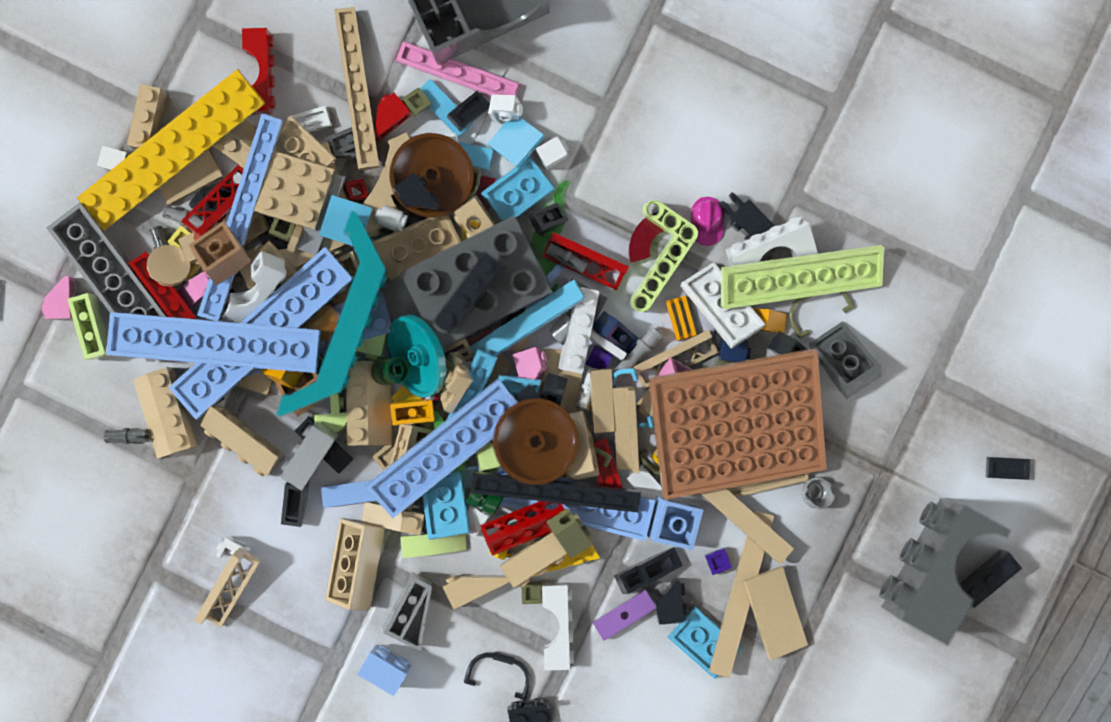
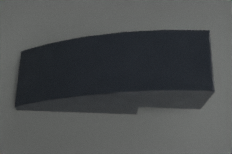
[281,478,311,527]
[614,547,683,594]

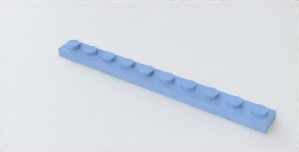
[197,114,283,322]

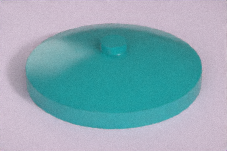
[387,315,446,398]

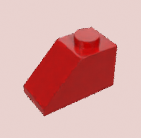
[375,92,412,141]

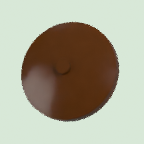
[389,133,474,218]
[492,399,578,485]

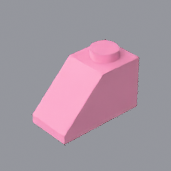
[177,272,209,309]
[42,276,76,320]
[513,347,548,380]

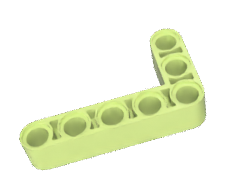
[630,200,698,312]

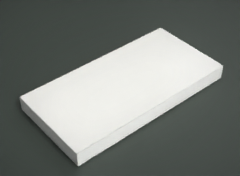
[681,262,765,349]

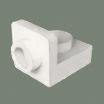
[216,536,252,558]

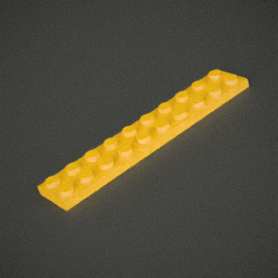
[76,69,266,230]

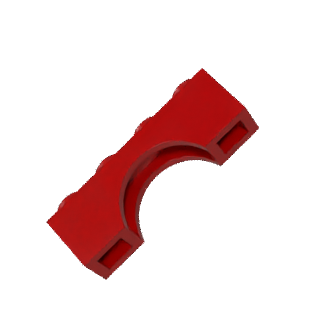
[242,28,276,115]

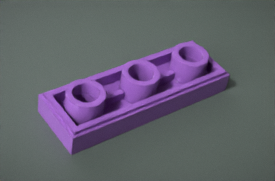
[592,589,657,641]

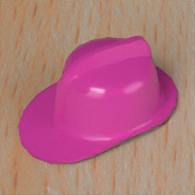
[691,196,724,246]

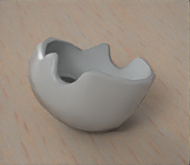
[802,477,835,509]

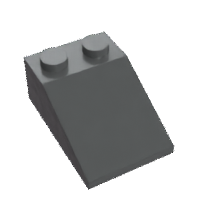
[809,321,881,399]

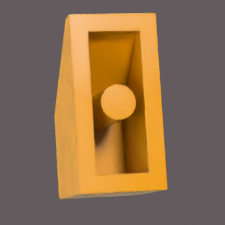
[390,399,435,425]

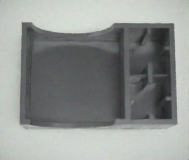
[407,0,550,65]
[400,216,554,349]
[879,498,1011,646]

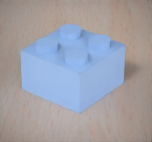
[647,496,703,550]
[357,645,411,696]

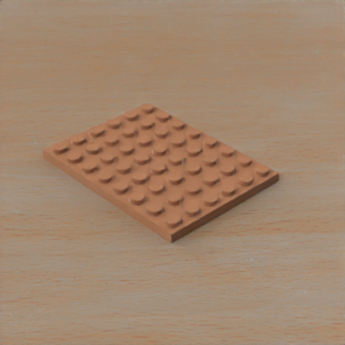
[649,349,827,500]

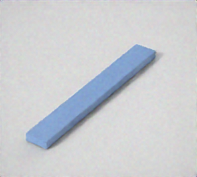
[321,466,479,508]

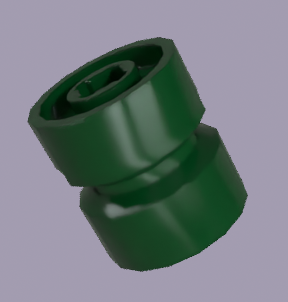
[371,356,410,385]
[467,493,504,517]

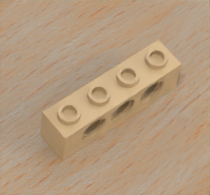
[454,196,496,238]

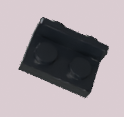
[507,698,552,722]

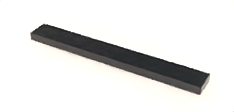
[470,471,641,513]

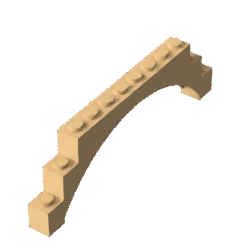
[178,132,409,290]

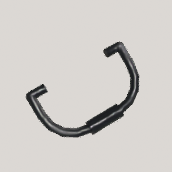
[464,652,531,700]

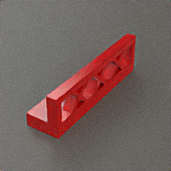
[181,164,244,240]
[541,232,629,291]
[129,251,197,320]
[480,501,564,556]

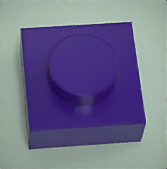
[585,346,613,370]
[704,548,732,575]

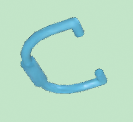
[612,368,654,428]

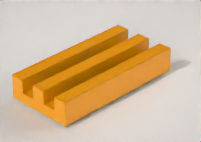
[665,295,697,341]

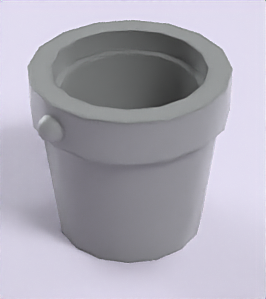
[549,311,571,345]

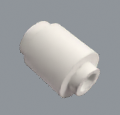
[375,205,408,231]

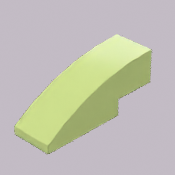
[401,532,467,558]

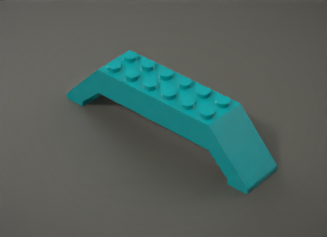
[276,210,388,417]

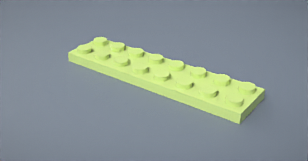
[721,245,884,309]

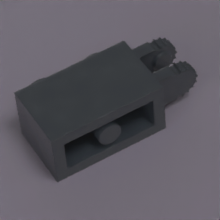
[719,192,775,241]

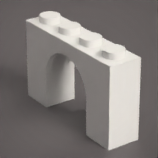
[725,216,818,266]

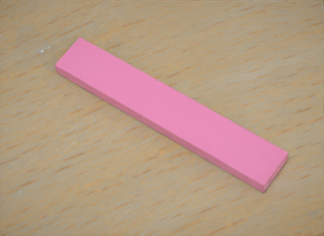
[396,41,519,97]

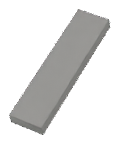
[297,173,346,255]

